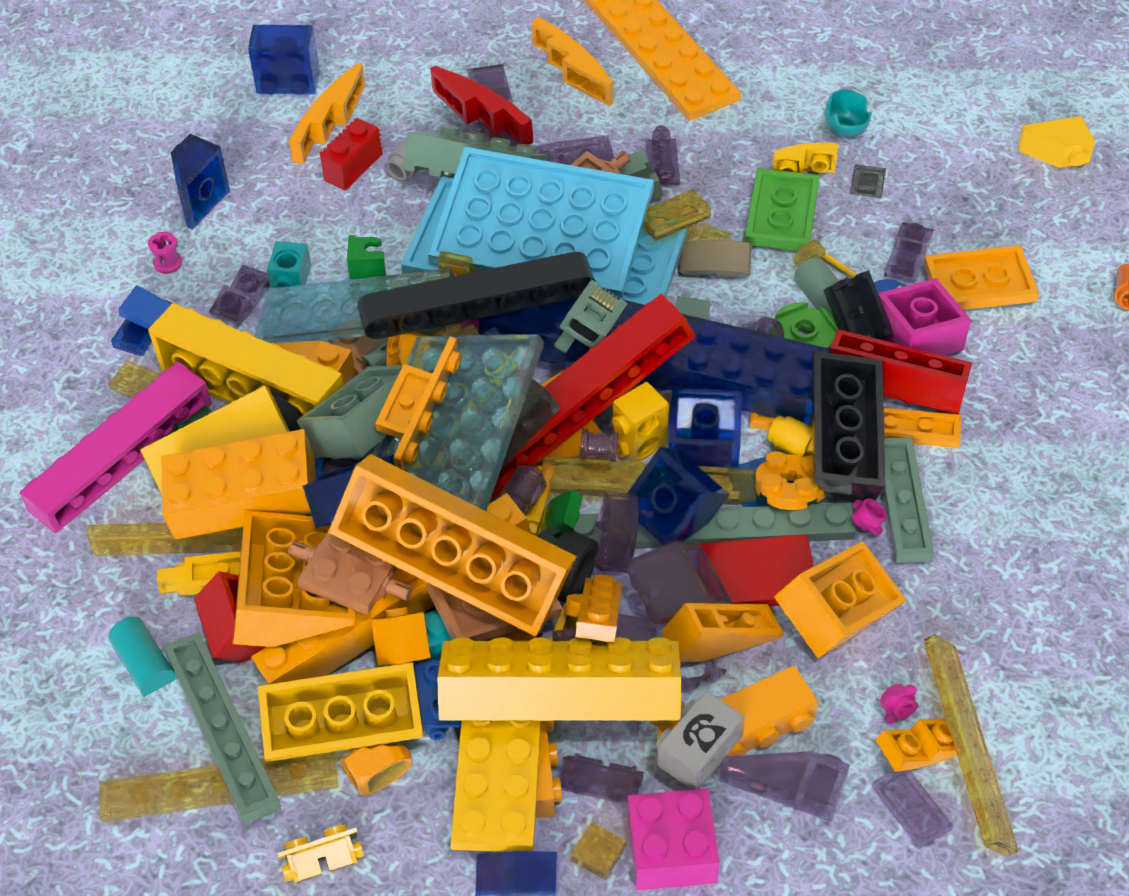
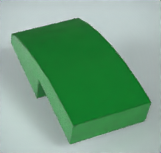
[536,490,583,544]

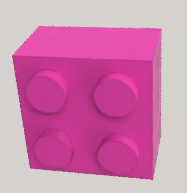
[878,278,971,355]
[627,788,719,891]

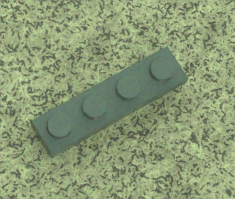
[883,437,934,563]

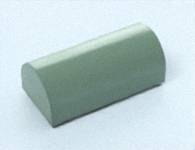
[794,257,839,313]

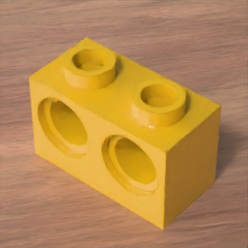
[611,382,669,466]

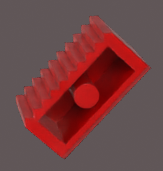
[319,118,383,191]

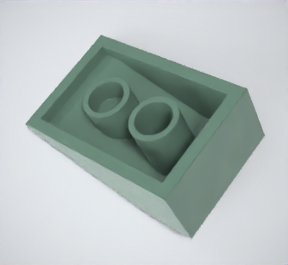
[297,365,416,460]

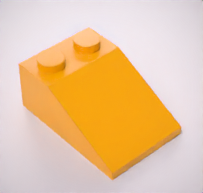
[774,541,907,659]

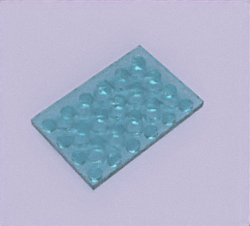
[372,334,544,511]

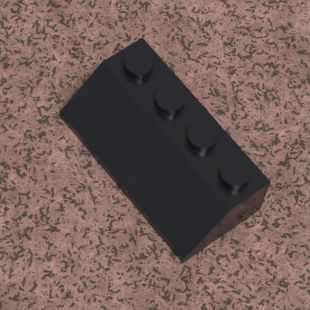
[812,351,886,502]

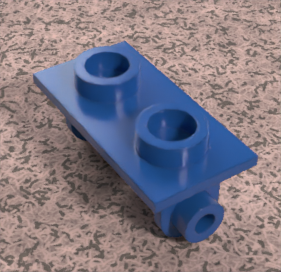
[413,660,461,740]

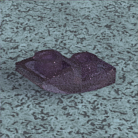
[884,222,934,284]
[209,265,270,325]
[593,492,638,572]

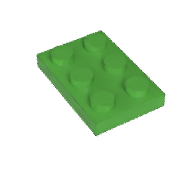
[745,168,820,252]

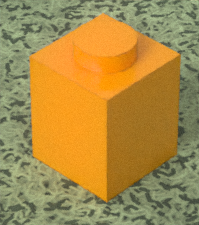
[371,606,430,665]

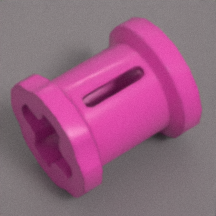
[148,232,182,274]

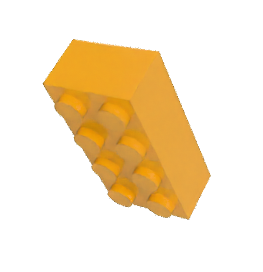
[161,429,318,540]

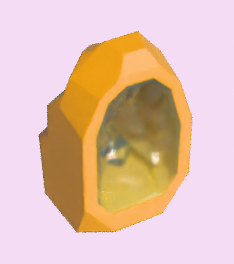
[340,743,412,796]

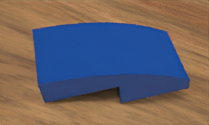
[119,285,171,338]

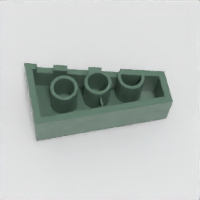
[404,125,548,177]

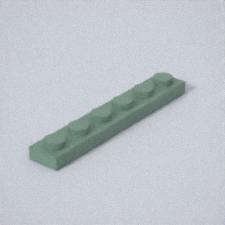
[163,632,281,825]

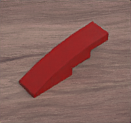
[430,66,534,145]

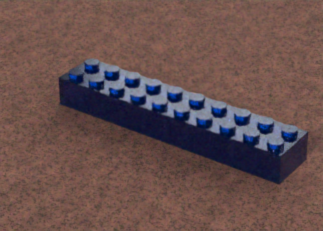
[478,298,829,426]

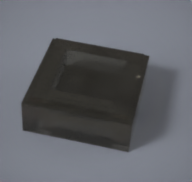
[850,164,886,198]

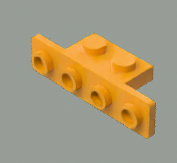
[375,336,462,471]

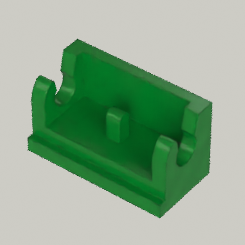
[347,235,389,303]

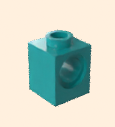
[267,241,311,294]

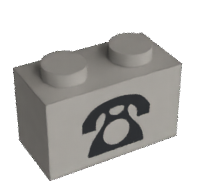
[656,691,745,790]

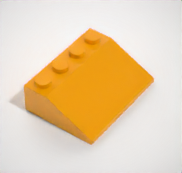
[233,510,355,647]

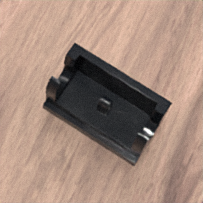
[823,270,893,340]

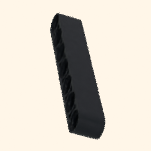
[357,252,596,339]

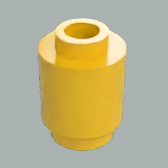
[767,416,813,457]

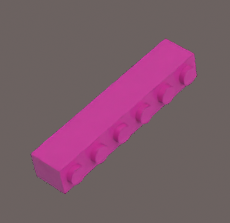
[19,362,212,534]

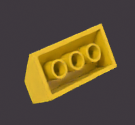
[257,662,423,762]

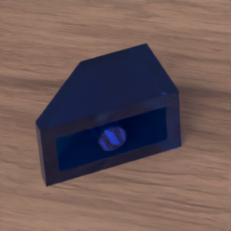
[475,851,559,896]

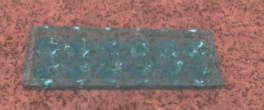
[254,268,455,343]

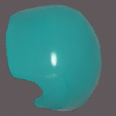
[824,89,872,137]

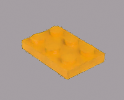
[923,245,1039,310]

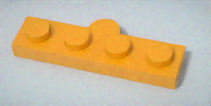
[565,575,622,642]

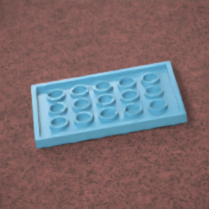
[428,147,654,298]

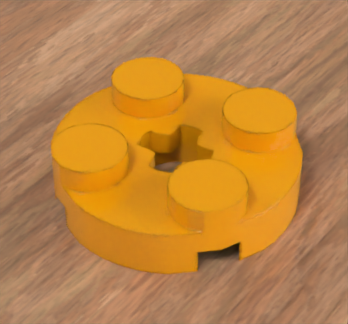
[755,451,826,510]

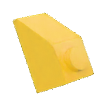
[1017,116,1095,168]

